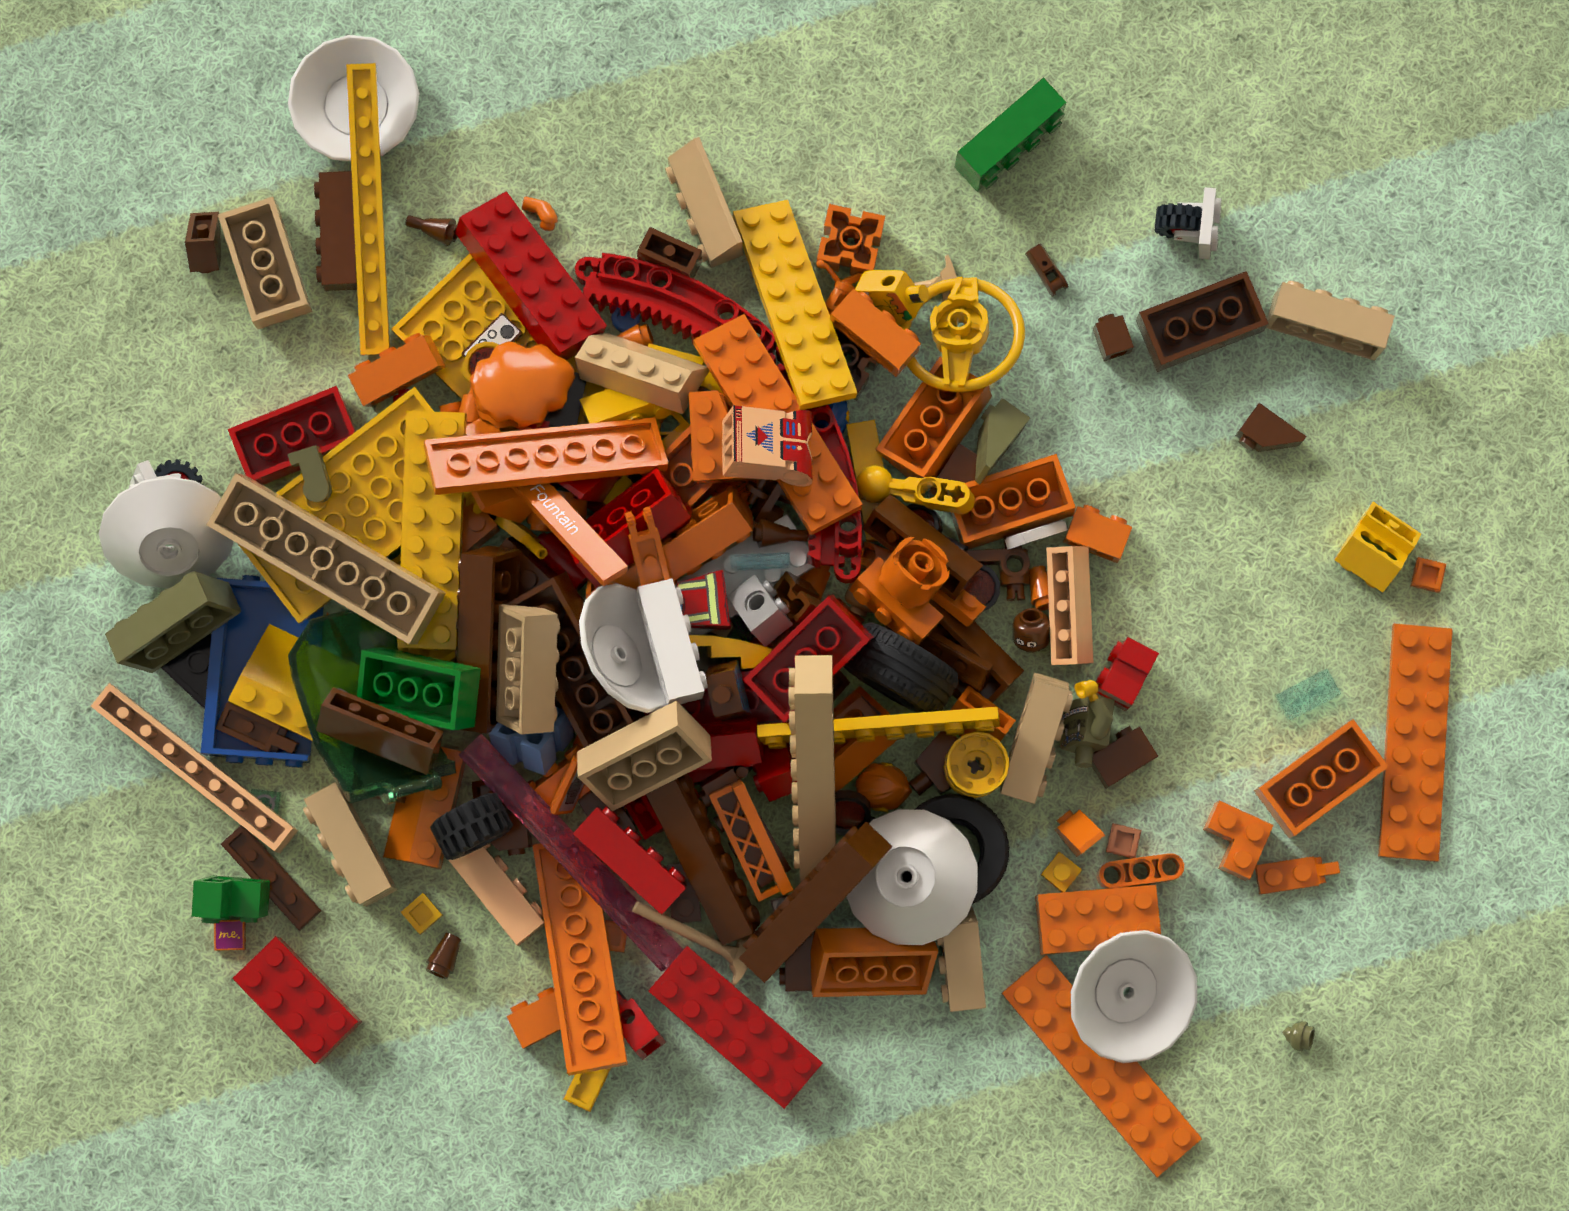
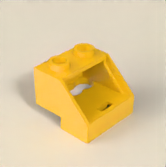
[1334,502,1421,593]

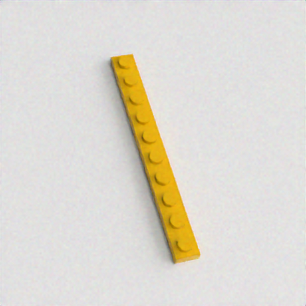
[346,63,390,355]

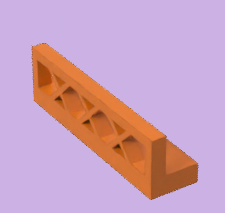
[708,779,793,902]

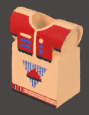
[722,405,813,487]

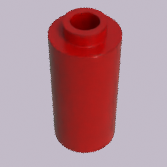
[537,532,588,591]

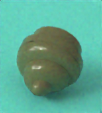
[1283,1021,1315,1052]

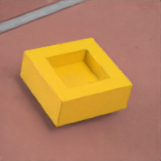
[1040,851,1082,892]
[401,893,443,935]

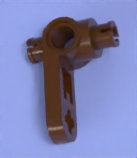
[967,535,1030,601]

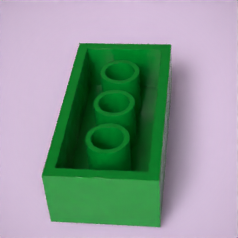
[954,77,1067,192]
[357,647,481,731]

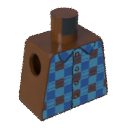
[705,659,751,721]

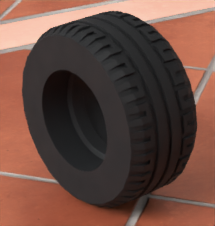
[844,623,958,713]
[902,794,1010,904]

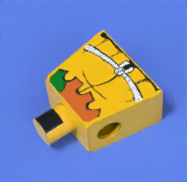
[855,270,929,325]

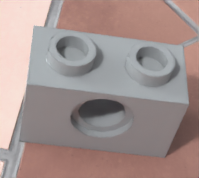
[727,574,793,647]

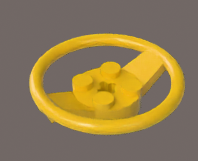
[899,277,1025,392]

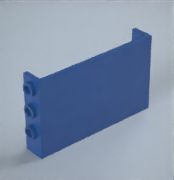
[201,575,324,768]

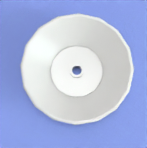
[288,35,420,162]
[99,477,234,588]
[579,583,666,713]
[846,809,978,945]
[1071,930,1197,1063]

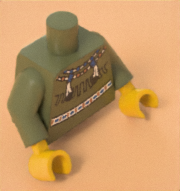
[1060,680,1115,768]

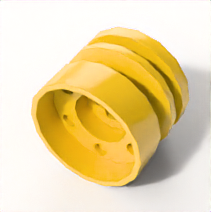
[943,732,1009,799]

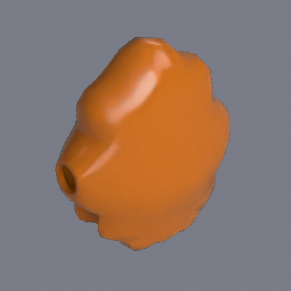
[469,341,575,430]

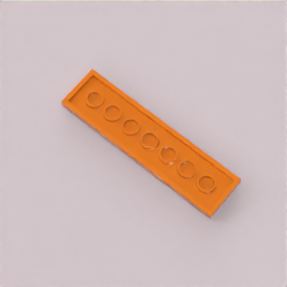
[693,314,863,535]
[424,417,668,495]
[1378,623,1452,862]
[532,837,628,1076]
[1001,955,1202,1177]

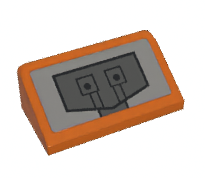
[550,752,585,815]

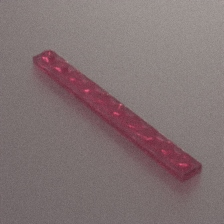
[459,734,683,972]

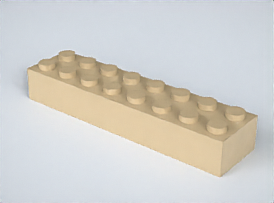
[206,473,446,644]
[789,655,836,881]

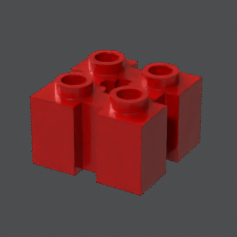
[1095,637,1159,711]

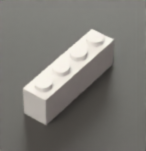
[636,579,708,705]

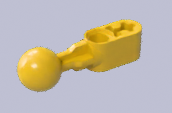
[856,465,975,514]

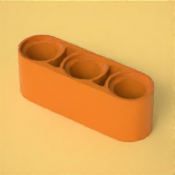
[1097,853,1184,889]

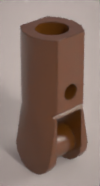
[1025,243,1069,297]

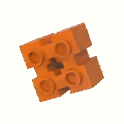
[816,204,885,275]

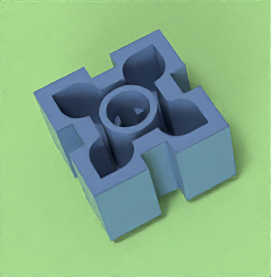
[489,706,574,775]

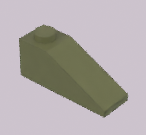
[975,398,1030,485]

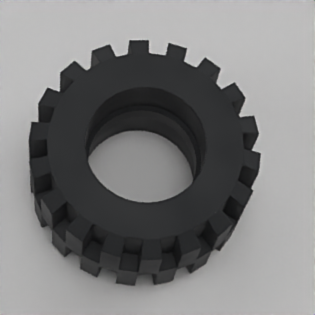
[430,793,513,860]

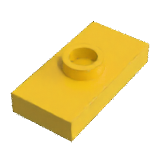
[563,1068,611,1112]

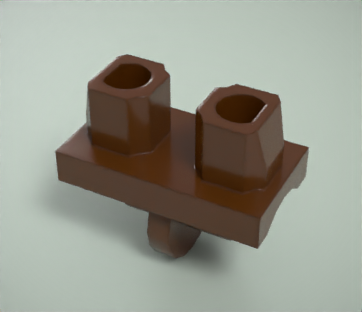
[745,479,790,523]

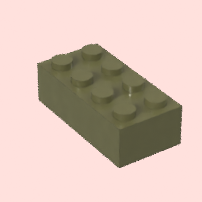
[105,571,241,673]

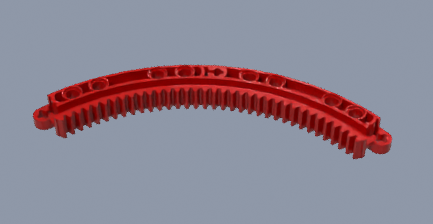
[575,253,862,584]

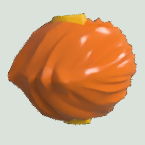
[855,762,912,812]

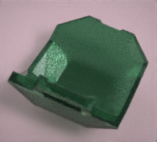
[288,609,456,805]

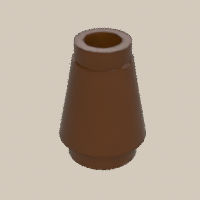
[426,933,461,979]

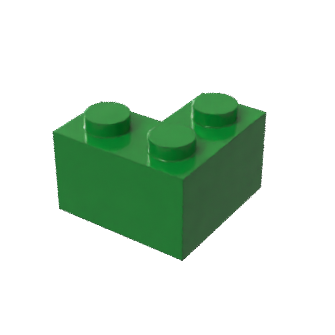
[191,875,270,924]

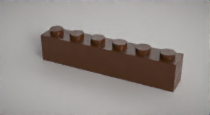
[646,774,761,946]

